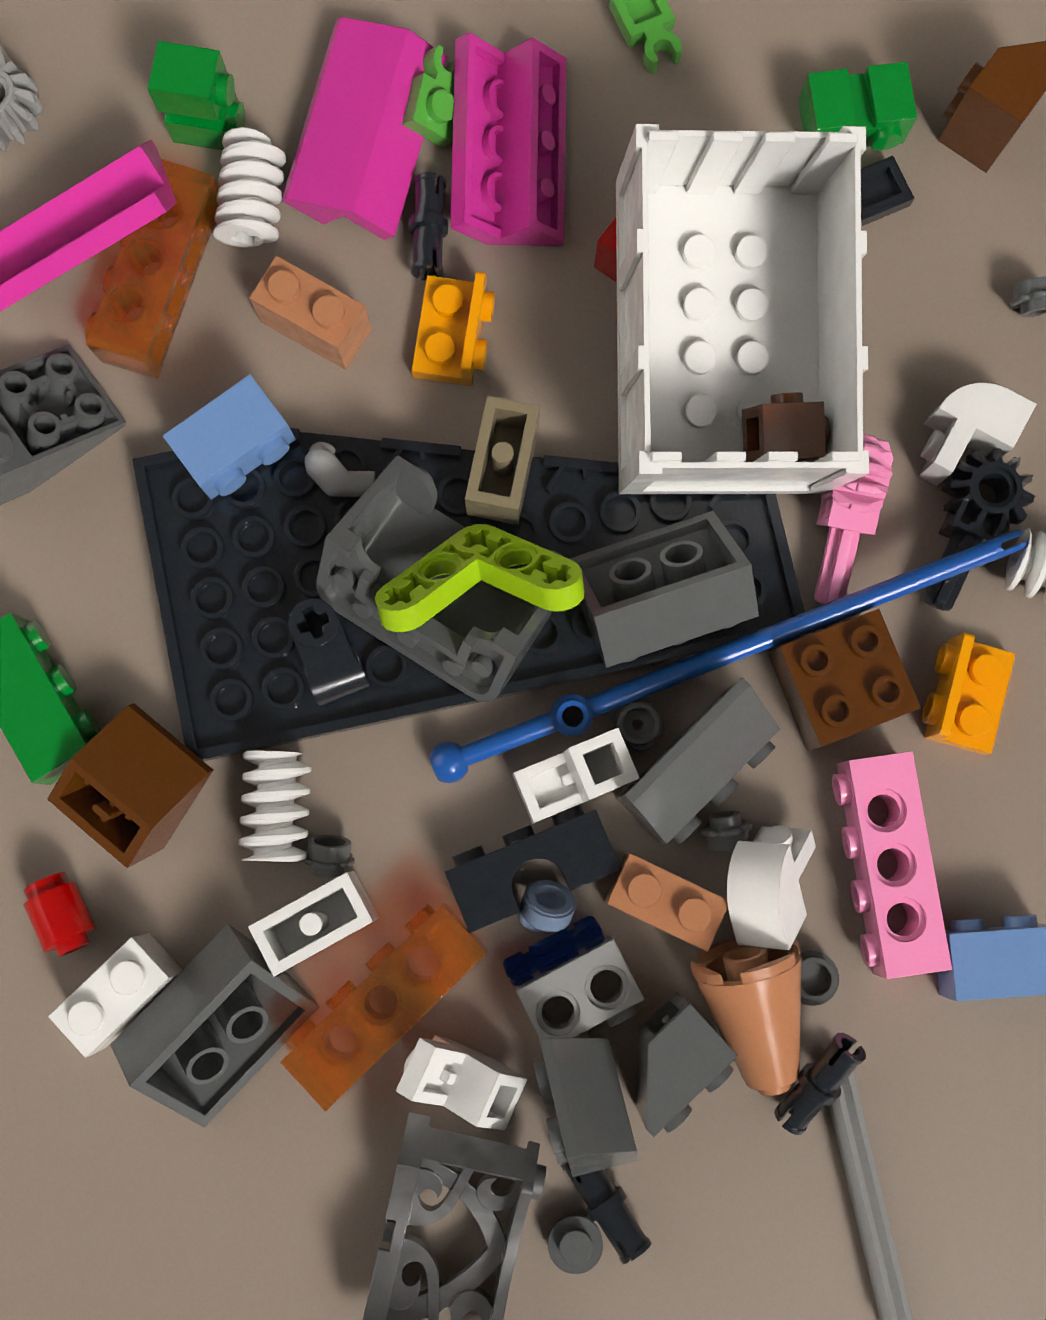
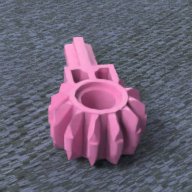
[814,434,893,604]

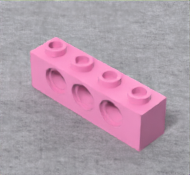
[832,751,952,979]

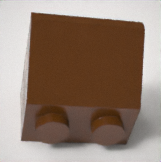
[938,41,1046,173]

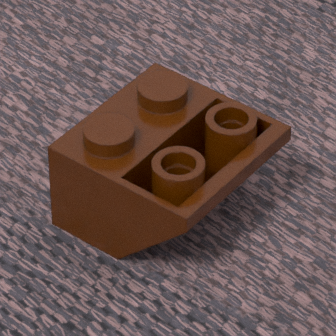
[47,703,214,868]

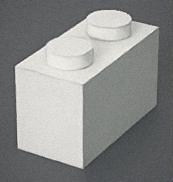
[248,871,379,977]
[48,933,183,1058]

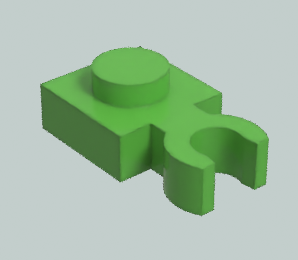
[609,0,682,74]
[402,45,455,148]

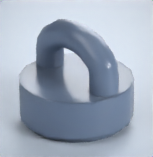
[518,880,576,933]

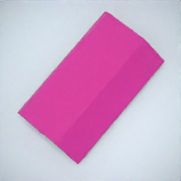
[281,17,447,240]
[450,32,567,246]
[0,139,177,311]

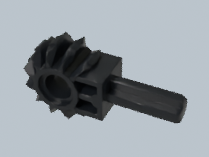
[923,448,1036,611]

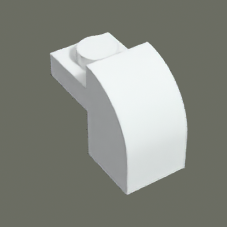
[919,383,1037,486]
[512,728,640,824]
[727,825,816,950]
[396,1035,527,1130]

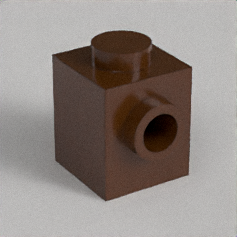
[742,392,830,462]

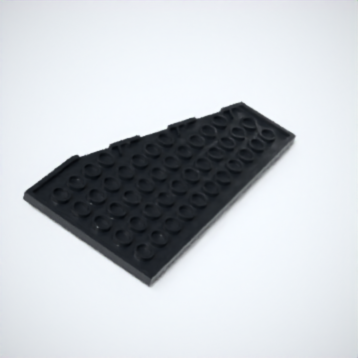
[132,428,805,761]

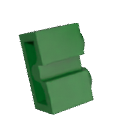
[147,41,245,150]
[798,61,917,151]

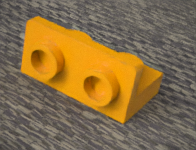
[411,272,495,387]
[922,632,1016,755]

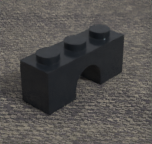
[445,804,621,933]

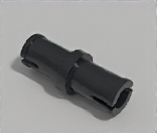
[408,172,448,280]
[774,1033,866,1135]
[560,1162,652,1264]

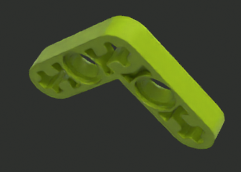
[375,524,585,632]

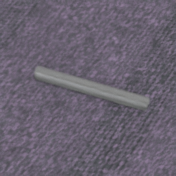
[829,1072,913,1320]

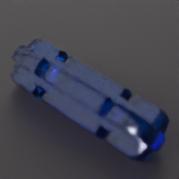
[503,916,605,986]

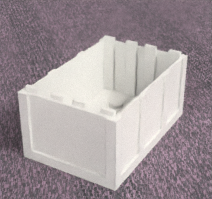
[616,124,869,494]

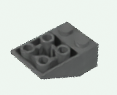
[0,344,126,505]

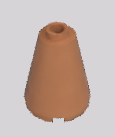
[690,938,802,1096]

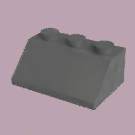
[570,511,759,668]
[617,677,780,844]
[110,924,319,1128]

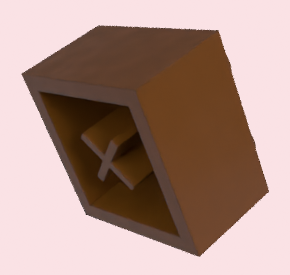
[768,609,921,751]

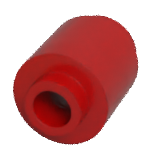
[23,872,96,957]

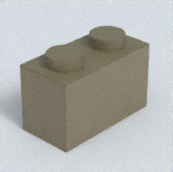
[465,395,540,525]

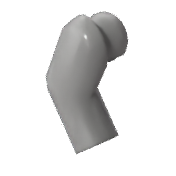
[304,442,376,497]

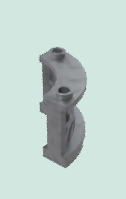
[363,1112,547,1320]

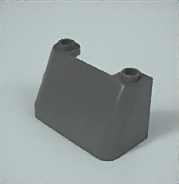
[316,455,562,702]

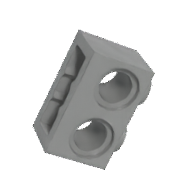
[516,936,644,1040]

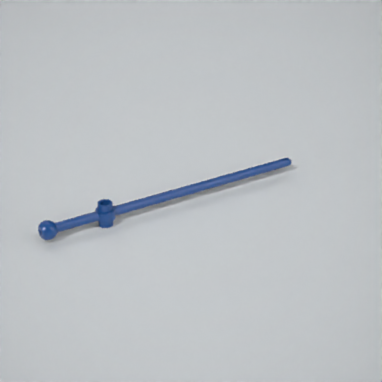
[429,530,1028,784]

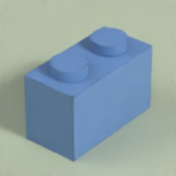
[163,374,296,500]
[937,914,1046,1001]

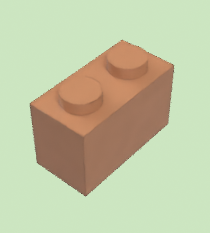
[249,255,372,370]
[603,853,728,952]

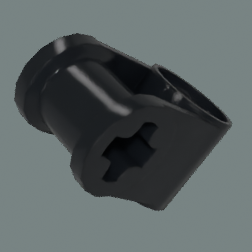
[288,598,370,708]

